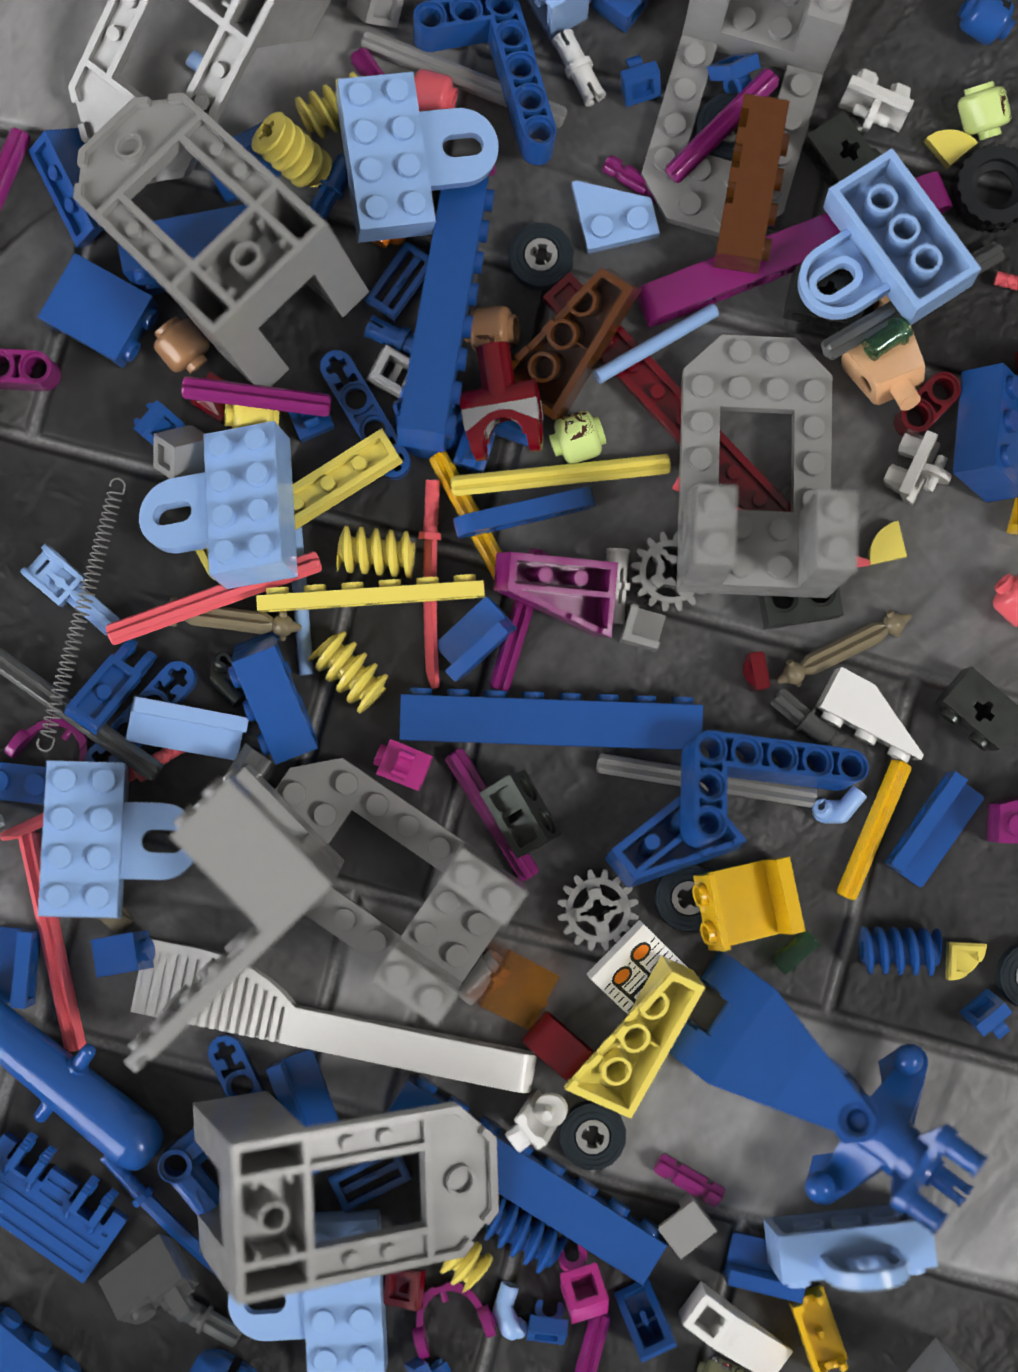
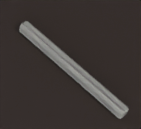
[361,29,567,128]
[596,753,817,808]

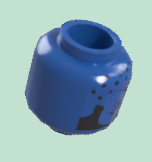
[957,0,1015,45]

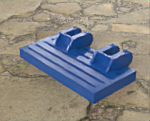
[0,1131,130,1284]

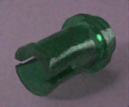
[862,316,913,361]
[771,928,820,975]

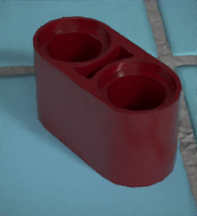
[894,372,961,437]
[521,1011,595,1082]

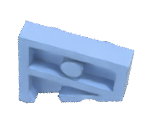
[571,181,660,254]

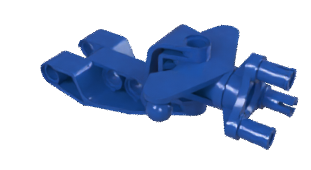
[669,951,988,1235]

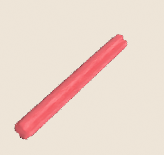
[106,551,322,645]
[18,831,86,1052]

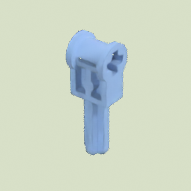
[20,543,120,635]

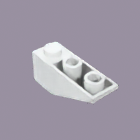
[815,667,924,763]
[679,1281,793,1372]

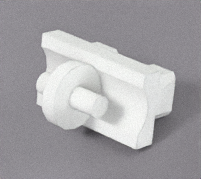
[838,68,914,133]
[883,430,952,505]
[505,1089,568,1152]

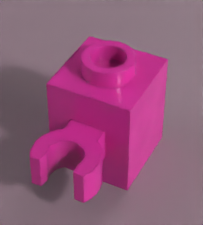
[373,739,434,791]
[558,1245,609,1324]

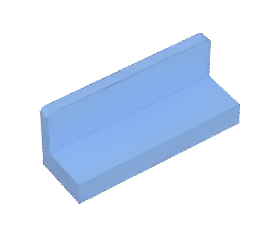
[126,696,249,760]

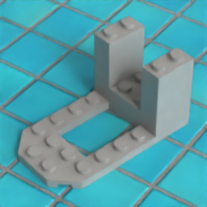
[68,0,331,184]
[641,0,852,238]
[73,92,369,387]
[677,334,858,598]
[275,758,528,1026]
[124,764,345,1073]
[193,1091,499,1305]

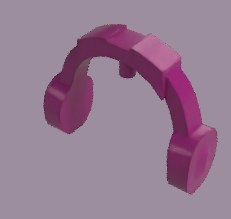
[4,716,89,762]
[412,1280,497,1359]

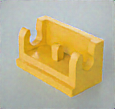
[788,1284,848,1372]

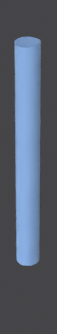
[592,303,719,384]
[292,527,314,676]

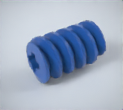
[858,926,942,976]
[484,1196,568,1274]

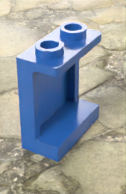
[38,253,159,368]

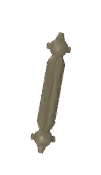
[167,597,302,641]
[776,609,912,687]

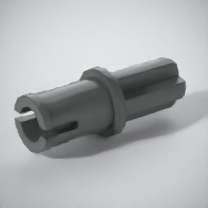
[770,688,840,746]
[168,1300,242,1347]

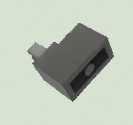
[98,1234,200,1324]

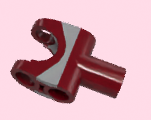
[460,341,543,461]

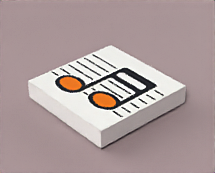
[587,920,687,1014]

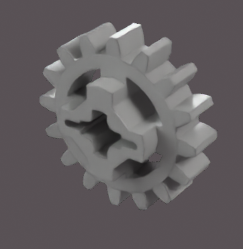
[630,532,706,613]
[557,869,639,951]

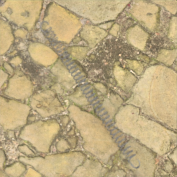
[37,478,126,752]

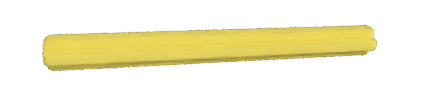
[451,454,671,496]

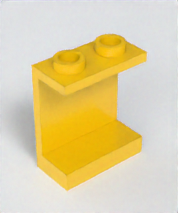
[692,857,805,951]

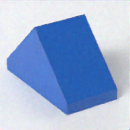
[614,1278,677,1363]

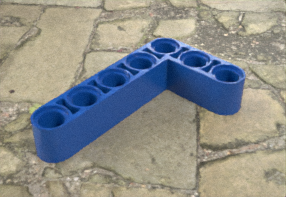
[413,0,557,165]
[680,730,869,848]

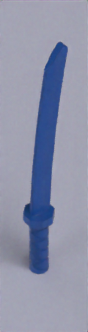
[99,1155,218,1278]

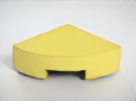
[924,129,978,169]
[867,521,907,566]
[945,941,987,980]

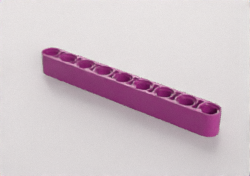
[636,171,952,327]

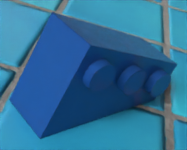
[953,363,1018,503]
[228,631,318,765]
[605,783,747,888]

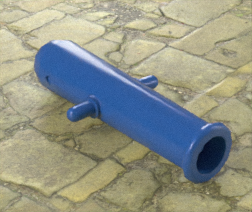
[0,1000,164,1171]

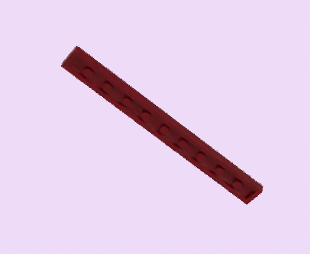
[543,272,791,512]

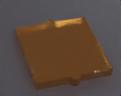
[478,949,560,1030]

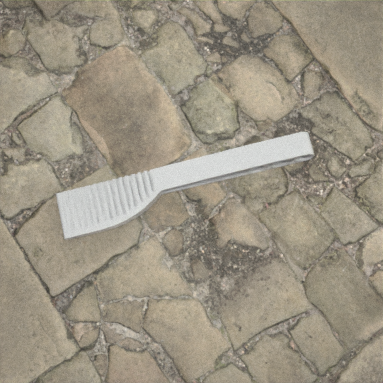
[130,938,537,1093]

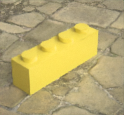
[564,955,705,1119]

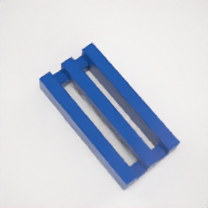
[365,240,429,324]
[328,1155,413,1213]

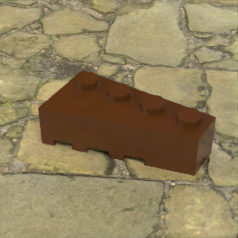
[714,93,790,274]
[512,267,642,420]

